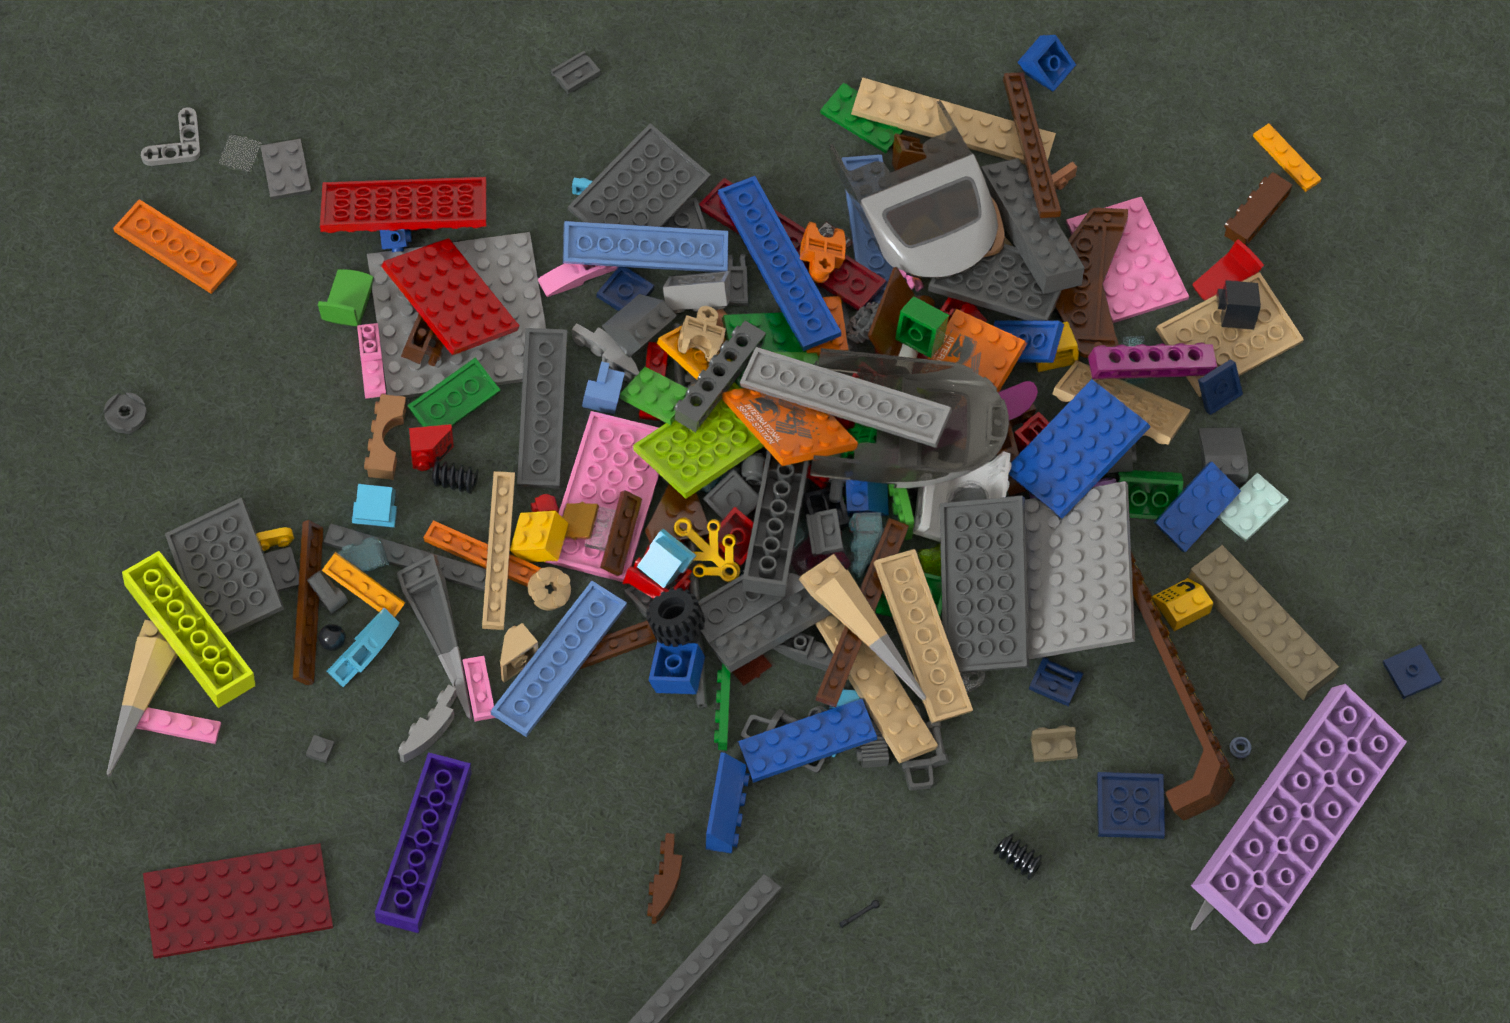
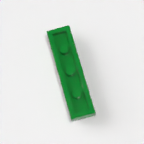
[714,663,730,750]

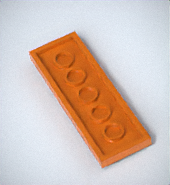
[113,199,237,294]

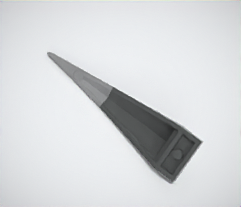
[397,554,472,719]

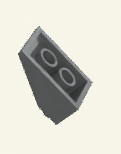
[1198,428,1249,485]

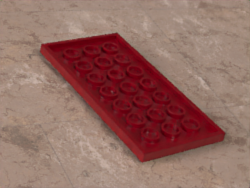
[143,843,333,959]

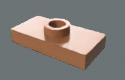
[1051,162,1077,190]

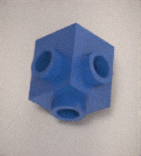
[380,229,412,252]

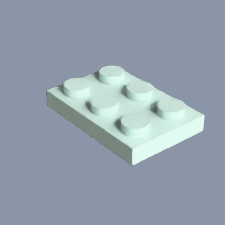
[1217,473,1289,542]

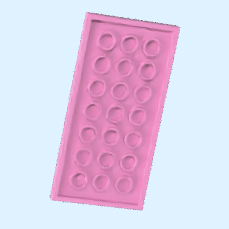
[545,411,660,582]

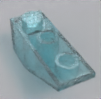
[849,512,882,578]

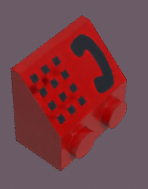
[409,424,454,471]

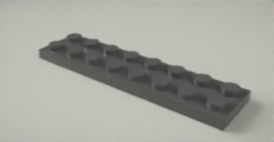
[517,328,567,489]

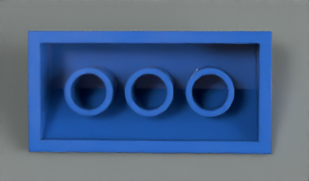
[706,753,750,853]

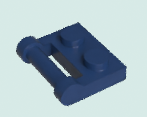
[1029,657,1084,707]

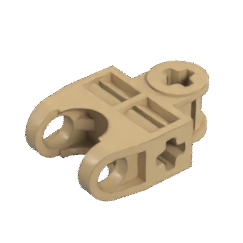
[678,306,726,362]

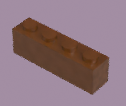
[1224,172,1293,246]

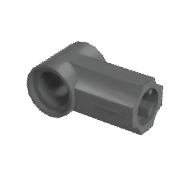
[307,570,348,615]

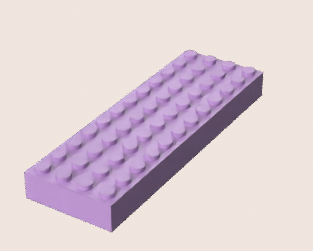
[1191,684,1407,944]

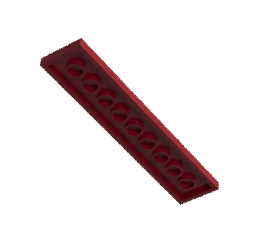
[699,178,886,311]

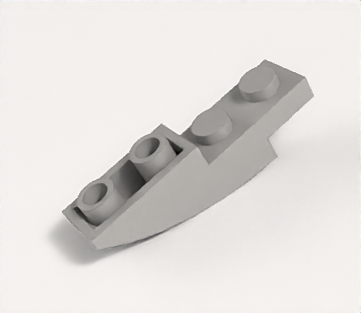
[572,323,639,383]
[398,685,457,763]

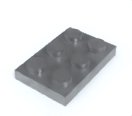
[261,139,311,200]

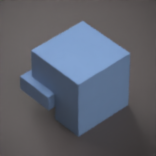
[582,361,625,414]

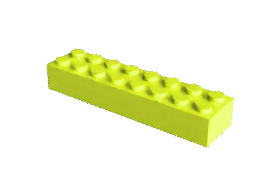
[122,551,255,708]

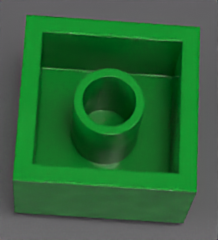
[895,296,949,358]

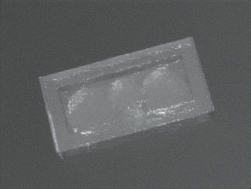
[585,506,616,551]

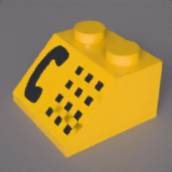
[1152,578,1213,631]

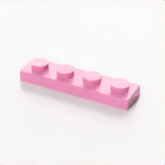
[136,707,221,744]

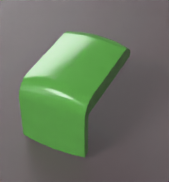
[318,270,374,326]

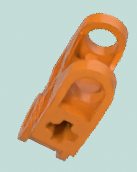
[800,222,846,283]

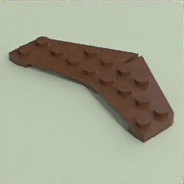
[1055,208,1128,358]

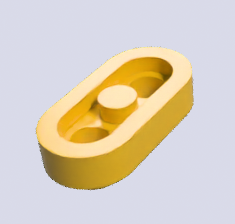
[257,527,294,551]

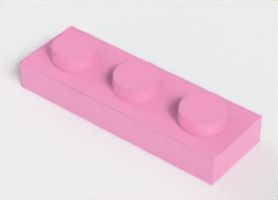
[463,656,496,722]

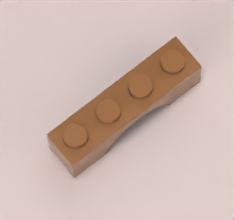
[364,394,407,480]

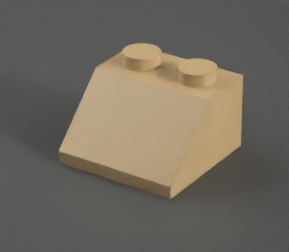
[500,623,538,683]

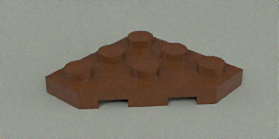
[645,484,709,545]

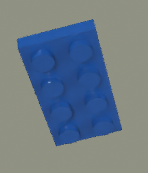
[994,321,1064,363]
[1154,462,1241,552]

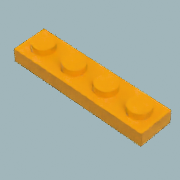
[1253,123,1322,192]
[322,552,405,618]

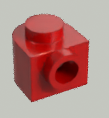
[531,494,559,513]

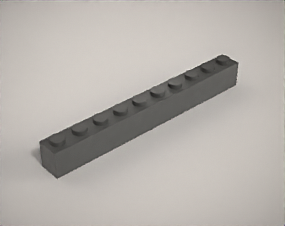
[628,874,781,1023]

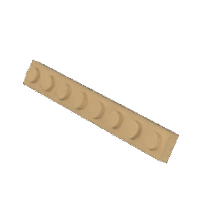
[482,471,515,630]

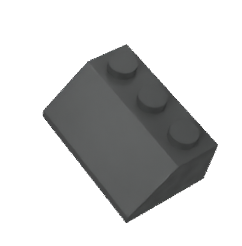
[602,294,676,357]

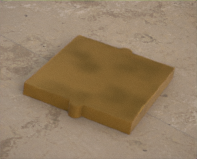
[563,502,599,540]

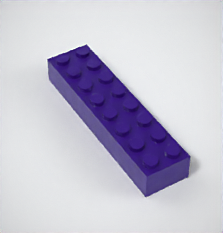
[375,752,472,933]

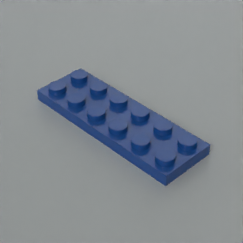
[738,699,877,783]

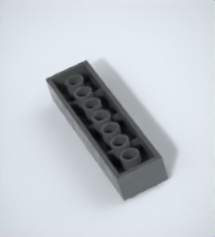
[981,158,1085,294]
[743,450,810,597]

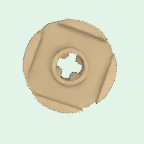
[528,567,571,611]

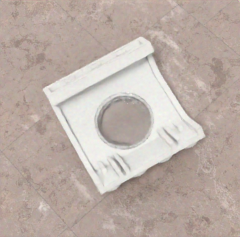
[913,451,1011,542]

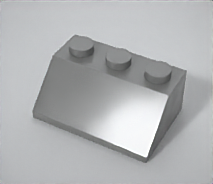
[663,271,731,313]

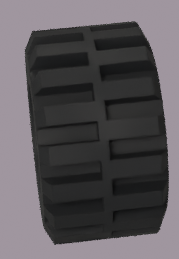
[646,588,705,647]

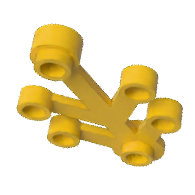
[674,518,740,582]

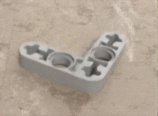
[141,107,201,166]

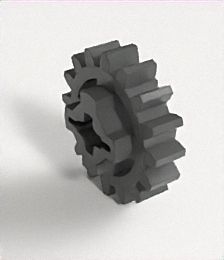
[846,301,879,344]

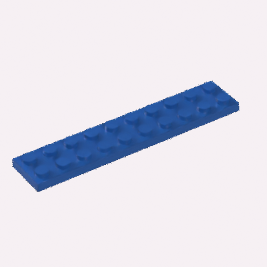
[718,176,841,351]

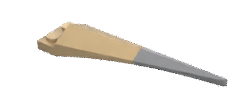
[799,554,926,700]
[107,620,178,777]

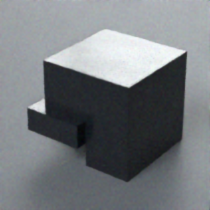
[1216,280,1261,330]
[802,487,850,530]

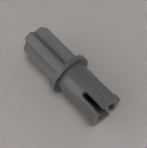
[829,460,846,503]

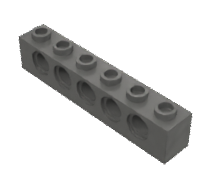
[674,321,766,433]

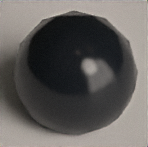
[318,624,346,651]

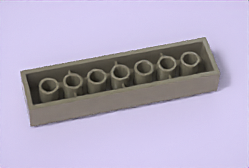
[1188,545,1339,701]

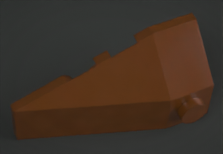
[892,133,979,176]

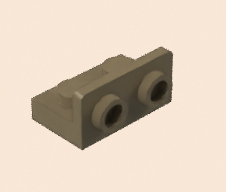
[1031,725,1078,762]

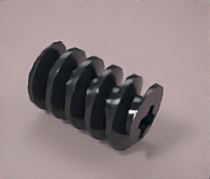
[432,460,479,494]
[993,834,1042,880]

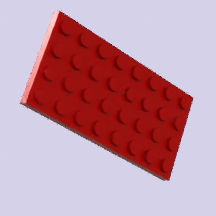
[320,177,486,233]

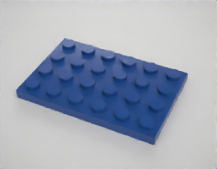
[1008,379,1150,519]

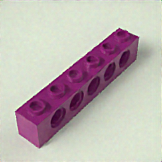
[1088,342,1217,379]

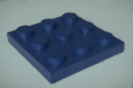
[1097,772,1165,839]

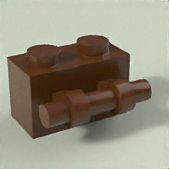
[401,314,444,366]

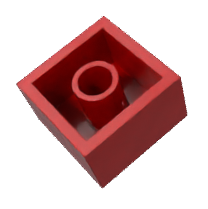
[705,507,753,567]

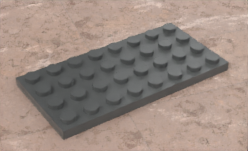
[940,496,1029,673]

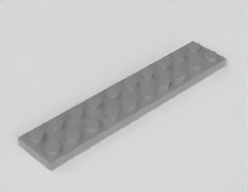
[740,347,952,447]

